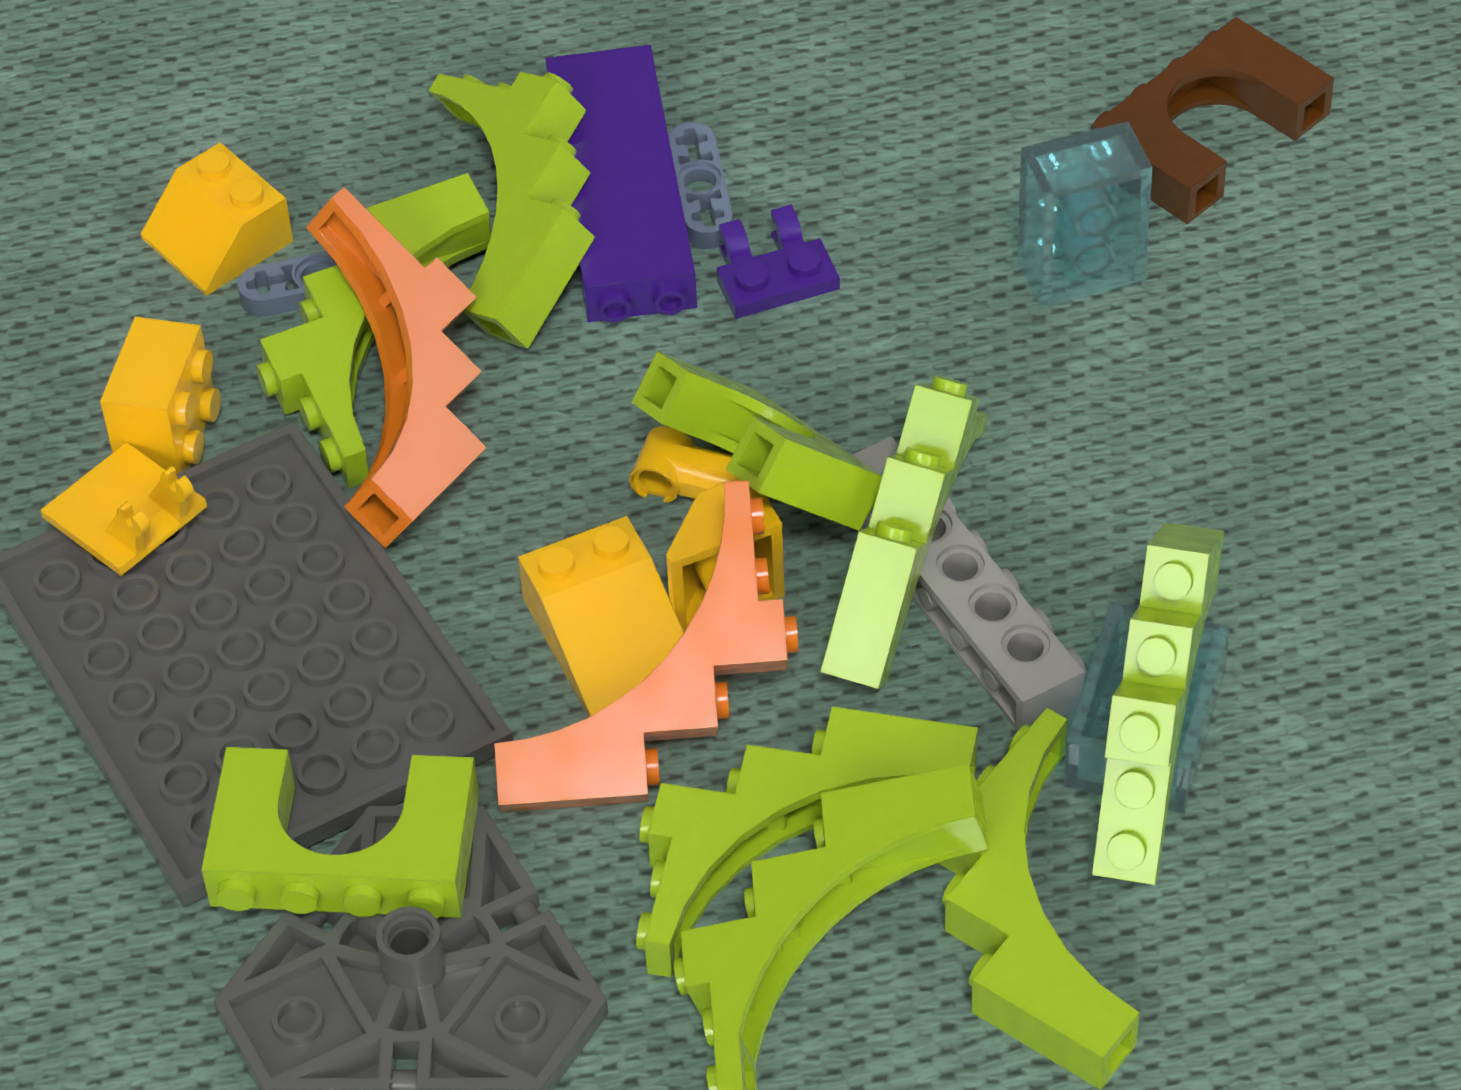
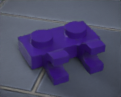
[717,204,840,319]

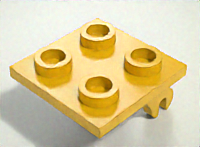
[40,442,207,576]

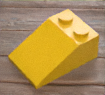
[518,516,684,717]

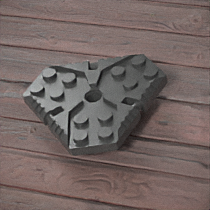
[214,805,608,1090]

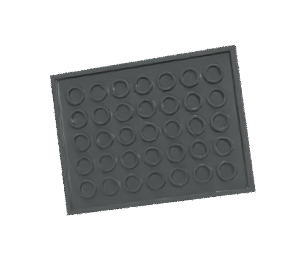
[0,421,513,908]

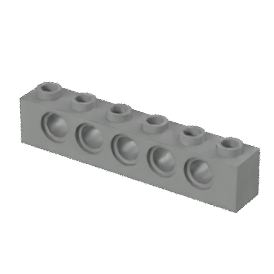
[852,436,1087,731]

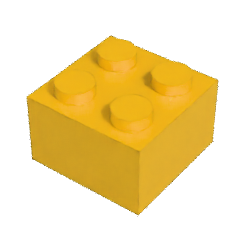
[100,317,221,474]

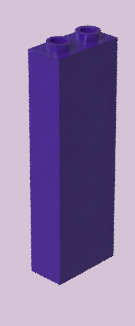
[545,45,697,322]

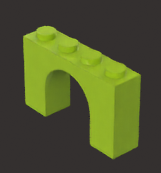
[631,351,882,531]
[201,747,479,919]

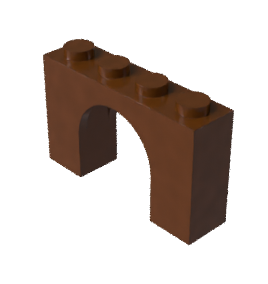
[1090,17,1334,224]

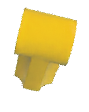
[629,426,738,503]

